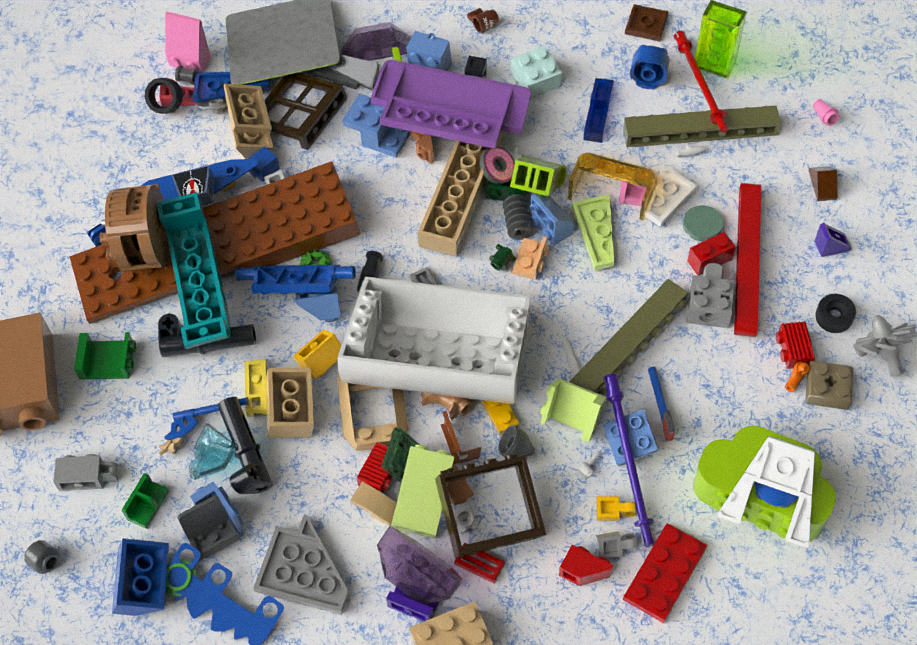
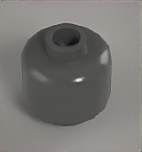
[24,540,59,574]

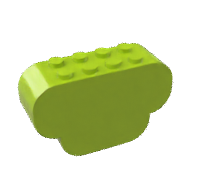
[693,426,836,541]

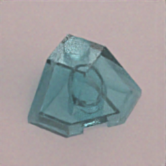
[189,423,236,480]

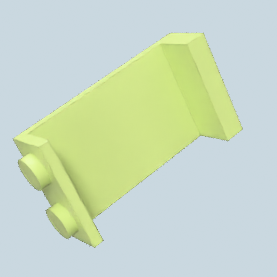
[391,445,454,538]

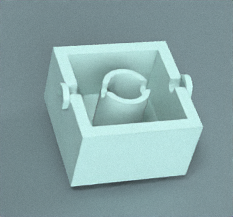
[510,45,562,97]

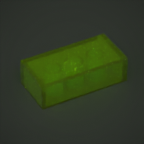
[695,0,747,79]

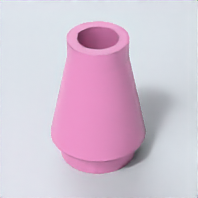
[813,99,839,126]

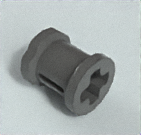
[175,65,199,85]

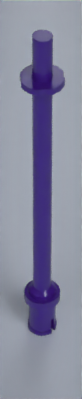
[603,373,654,547]

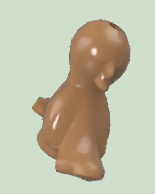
[421,392,473,420]

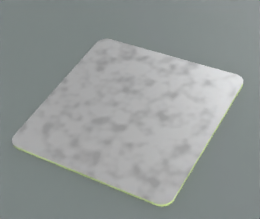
[226,0,340,85]

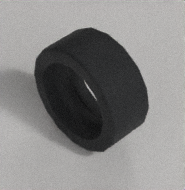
[144,78,183,114]

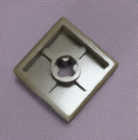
[805,361,853,410]

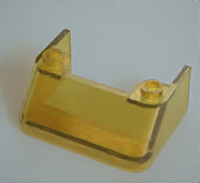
[568,153,658,220]

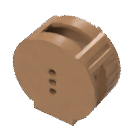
[100,184,170,272]

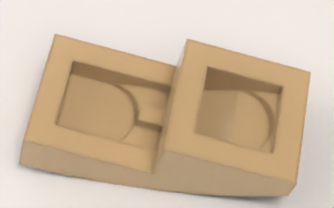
[350,482,397,526]

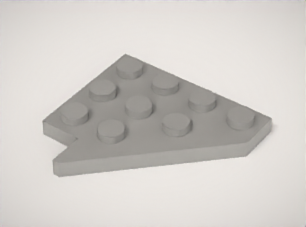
[253,514,349,615]

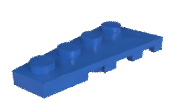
[193,72,270,103]

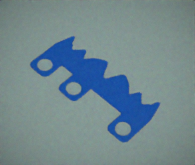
[165,543,284,645]

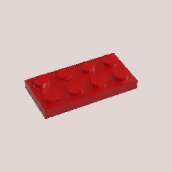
[623,523,707,623]

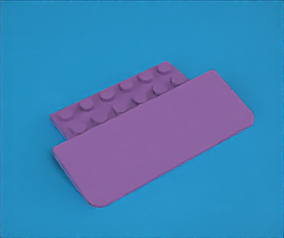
[371,60,531,149]

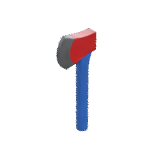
[648,367,675,441]

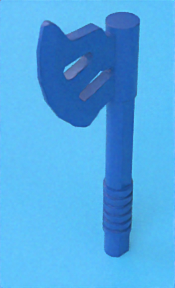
[164,397,249,440]

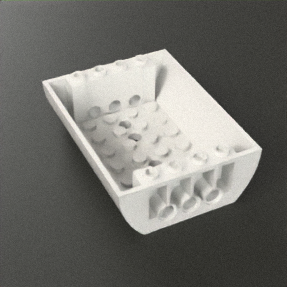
[337,277,531,404]

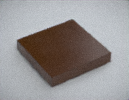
[625,4,669,42]

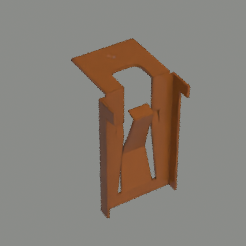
[441,411,481,464]

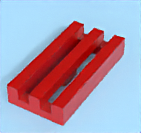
[454,542,505,584]

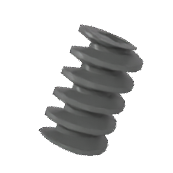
[502,194,533,240]

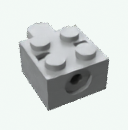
[686,263,735,328]

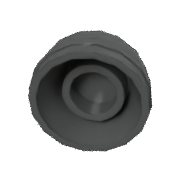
[498,425,535,457]

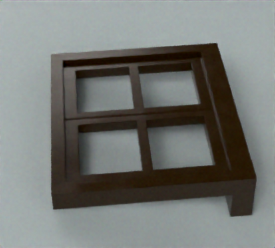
[264,73,347,150]

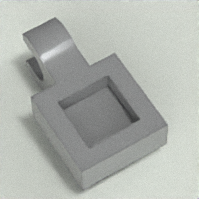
[596,531,638,559]

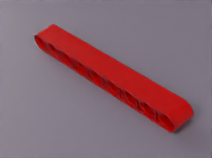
[734,183,761,337]

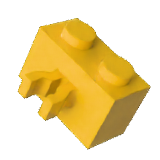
[293,329,342,380]

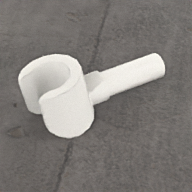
[578,452,600,480]

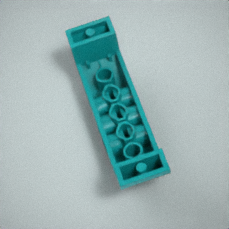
[157,192,231,349]

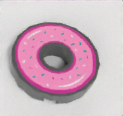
[480,146,515,185]

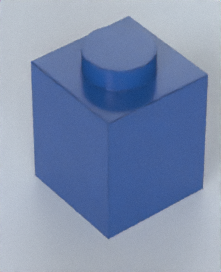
[249,146,280,182]

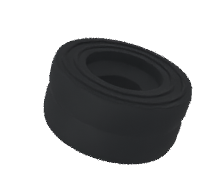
[815,293,856,333]

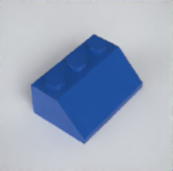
[112,538,169,616]

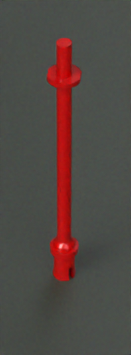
[674,30,728,133]

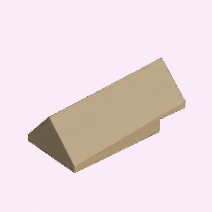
[224,84,273,159]

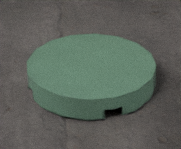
[683,205,723,242]

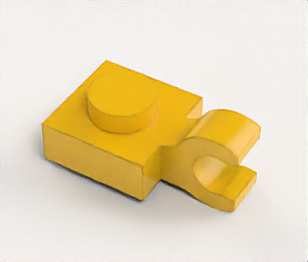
[597,496,635,521]

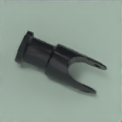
[357,251,384,292]

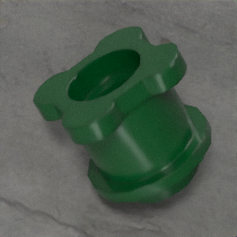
[489,244,516,271]

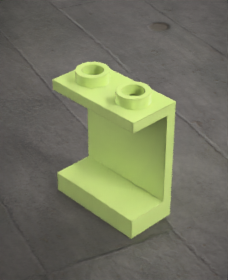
[540,378,607,443]

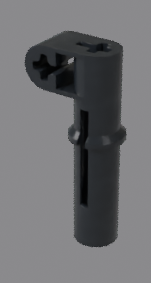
[158,313,256,357]
[217,396,273,494]

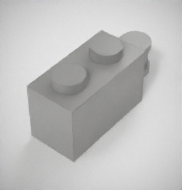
[53,454,118,491]

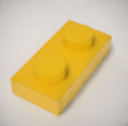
[481,400,519,435]

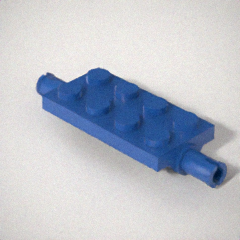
[236,264,356,295]

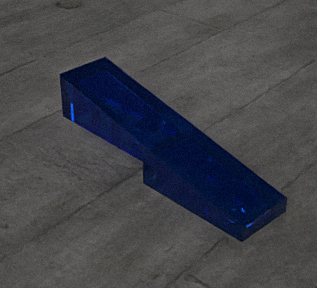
[583,78,614,143]

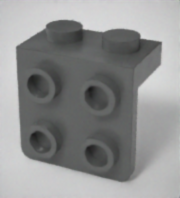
[177,495,240,561]

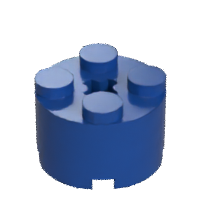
[630,45,670,89]

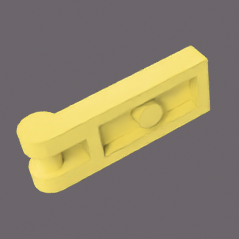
[245,359,267,417]

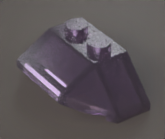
[341,22,412,61]
[377,526,463,604]

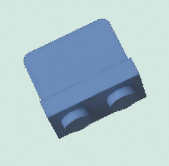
[190,481,243,534]

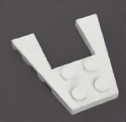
[717,436,815,548]

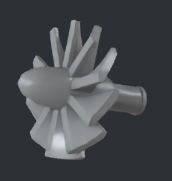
[853,315,917,377]

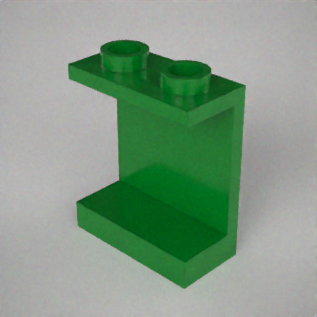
[74,332,136,380]

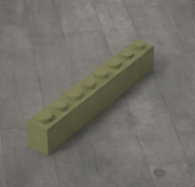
[623,105,781,147]
[569,279,688,395]

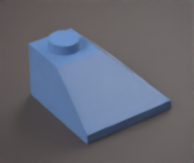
[296,285,341,322]

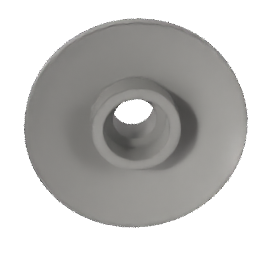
[197,97,227,114]

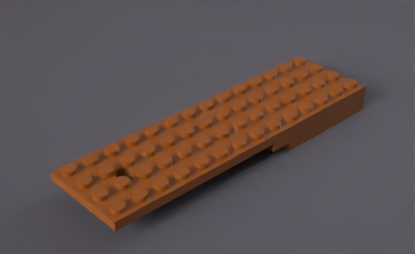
[69,161,361,324]

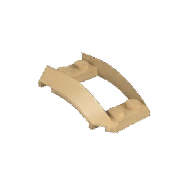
[337,374,408,451]

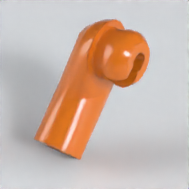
[785,362,810,392]

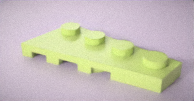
[572,194,614,271]

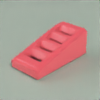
[159,84,199,107]

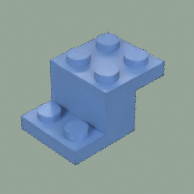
[342,93,411,158]

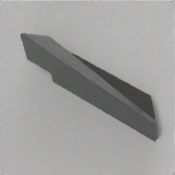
[307,54,380,90]

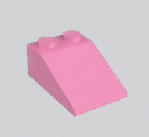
[165,11,211,72]

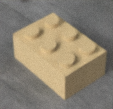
[266,368,314,438]
[409,602,493,645]

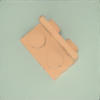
[513,236,550,280]

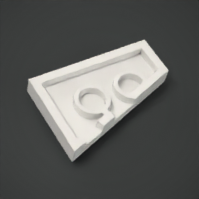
[645,165,697,227]

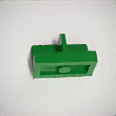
[122,473,169,529]

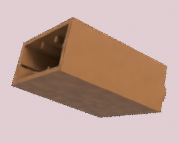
[0,312,60,436]

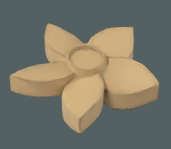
[159,438,183,455]

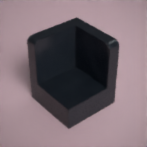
[465,56,487,78]

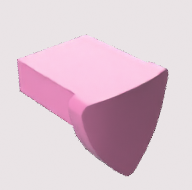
[619,180,647,207]

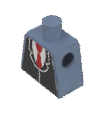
[172,166,215,207]

